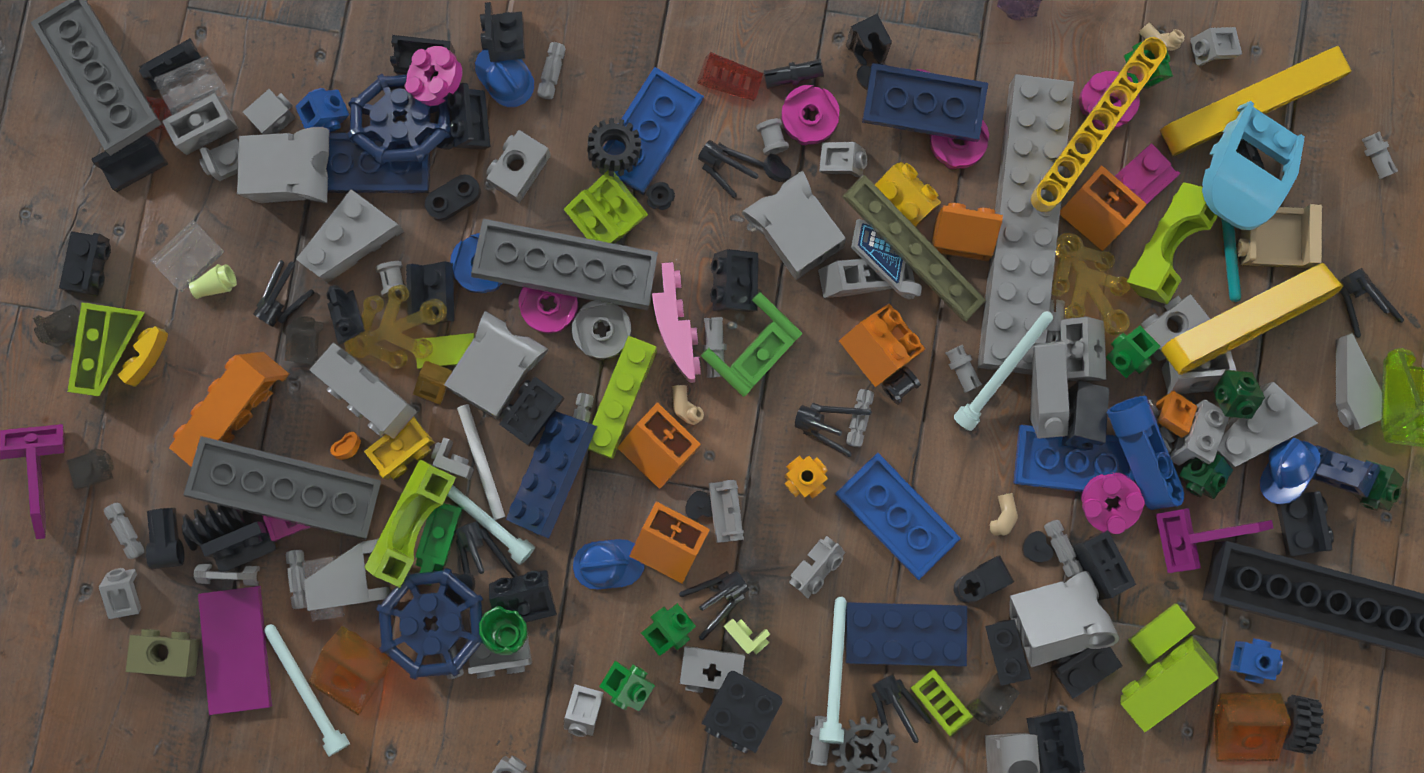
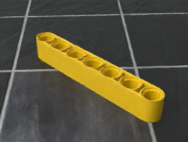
[1031,37,1167,212]
[1160,46,1352,156]
[1161,263,1343,375]

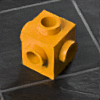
[784,455,828,499]

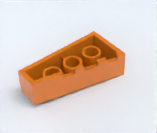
[169,352,290,467]

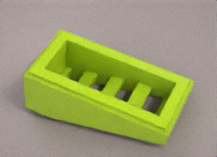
[911,669,974,738]

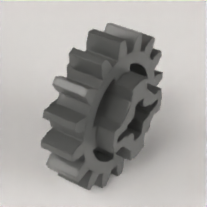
[832,716,899,773]

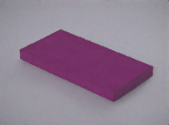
[198,586,272,715]

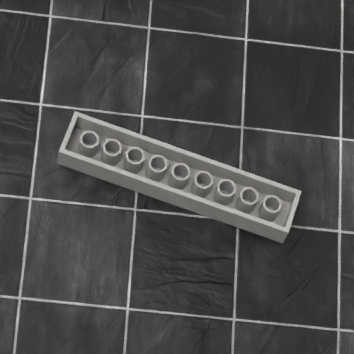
[977,74,1074,375]

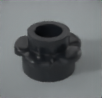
[646,182,675,210]

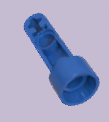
[1107,396,1184,510]

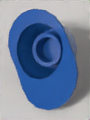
[475,50,534,107]
[1260,437,1321,505]
[573,539,645,589]

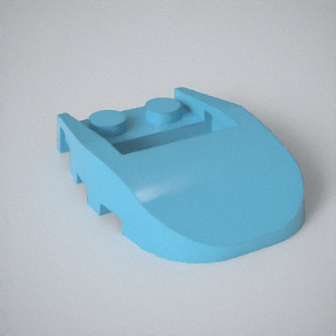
[1202,101,1305,230]

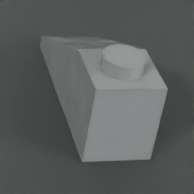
[818,259,915,298]
[1336,333,1393,431]
[1030,341,1069,438]

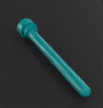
[1221,218,1241,302]

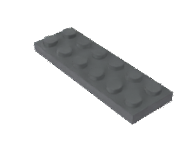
[31,0,161,156]
[471,219,658,310]
[183,436,381,540]

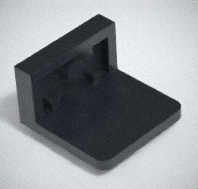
[701,671,782,754]

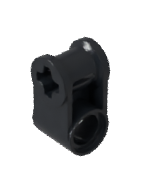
[953,555,1015,603]

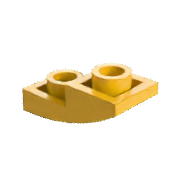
[117,326,168,387]

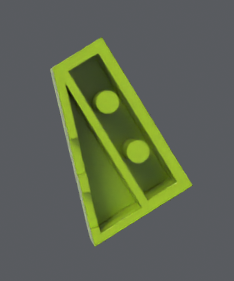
[67,302,145,396]
[1121,635,1219,733]

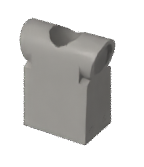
[237,127,329,203]
[742,171,846,280]
[444,311,549,421]
[1009,571,1119,667]
[985,733,1040,773]

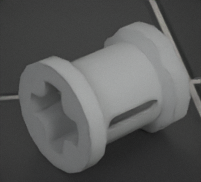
[756,118,789,155]
[376,261,407,297]

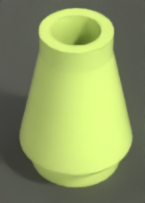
[189,264,237,299]

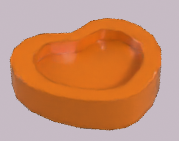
[330,432,361,460]

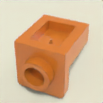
[1156,391,1198,438]

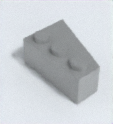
[296,189,404,283]
[310,342,417,439]
[1216,382,1318,468]

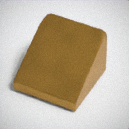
[413,361,452,405]

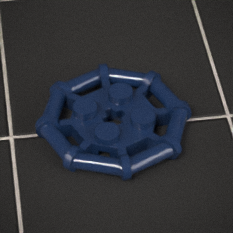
[348,74,451,165]
[376,568,484,680]

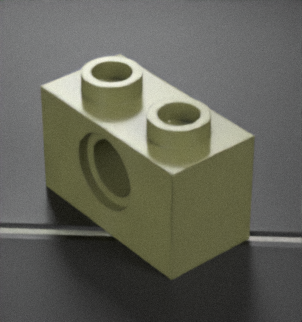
[125,629,200,677]

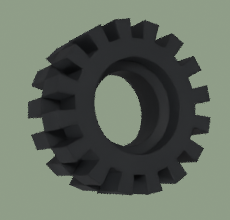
[587,118,641,177]
[1279,695,1324,754]

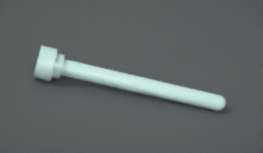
[954,311,1053,431]
[447,485,535,565]
[819,597,847,744]
[264,624,350,757]

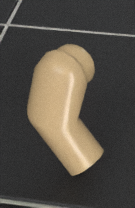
[1139,22,1184,51]
[672,385,704,425]
[990,493,1018,536]

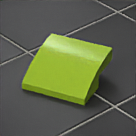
[564,170,648,244]

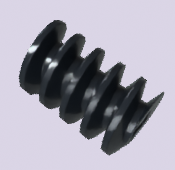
[182,504,252,551]

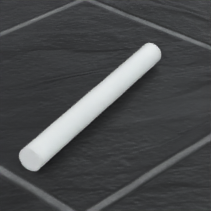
[457,404,506,520]

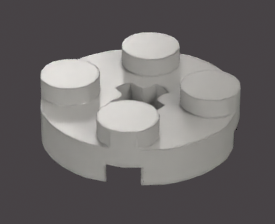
[572,300,632,360]

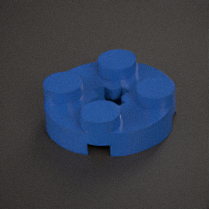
[450,233,503,293]

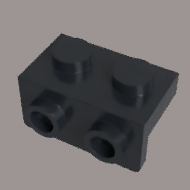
[448,83,491,150]
[1026,711,1085,773]

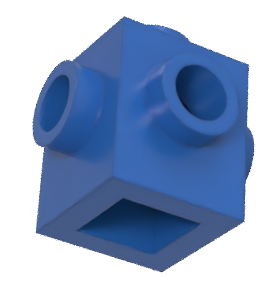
[295,88,350,133]
[1230,638,1283,684]

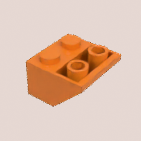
[1060,165,1147,251]
[931,203,1003,262]
[839,303,925,387]
[617,402,701,489]
[629,501,710,584]

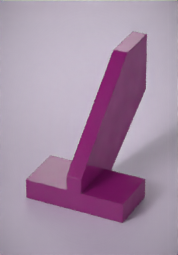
[0,424,65,539]
[1156,508,1274,573]

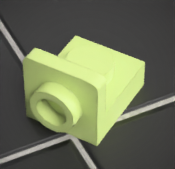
[723,618,770,654]

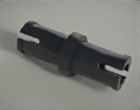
[763,58,824,89]

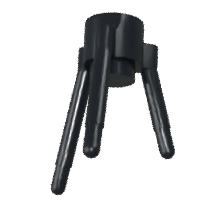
[698,140,764,198]
[253,260,314,327]
[1340,268,1404,338]
[795,403,872,457]
[455,522,518,577]
[679,570,749,640]
[871,674,932,743]

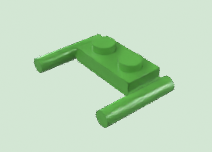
[701,292,802,397]

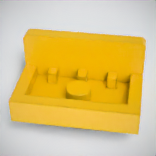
[875,162,941,227]
[364,416,435,480]

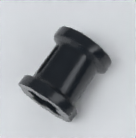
[881,366,921,405]

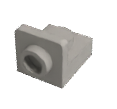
[1190,27,1242,66]
[199,138,239,181]
[819,142,867,177]
[431,437,474,480]
[99,568,141,619]
[564,685,604,737]

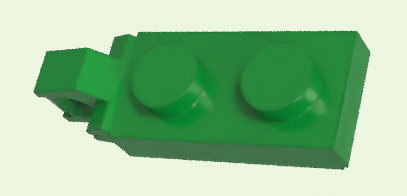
[415,503,463,586]

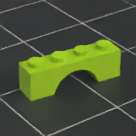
[1127,182,1217,305]
[587,335,657,460]
[364,459,456,587]

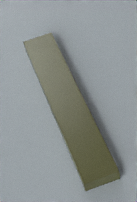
[842,175,986,321]

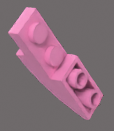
[652,262,701,383]

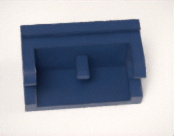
[1312,445,1381,497]

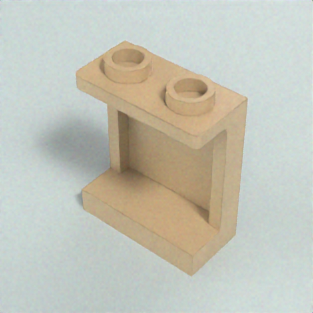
[1237,204,1322,268]

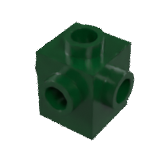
[1213,370,1265,419]
[1179,454,1233,499]
[1353,460,1405,511]

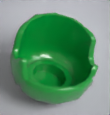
[479,606,527,655]

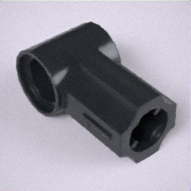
[146,508,185,570]

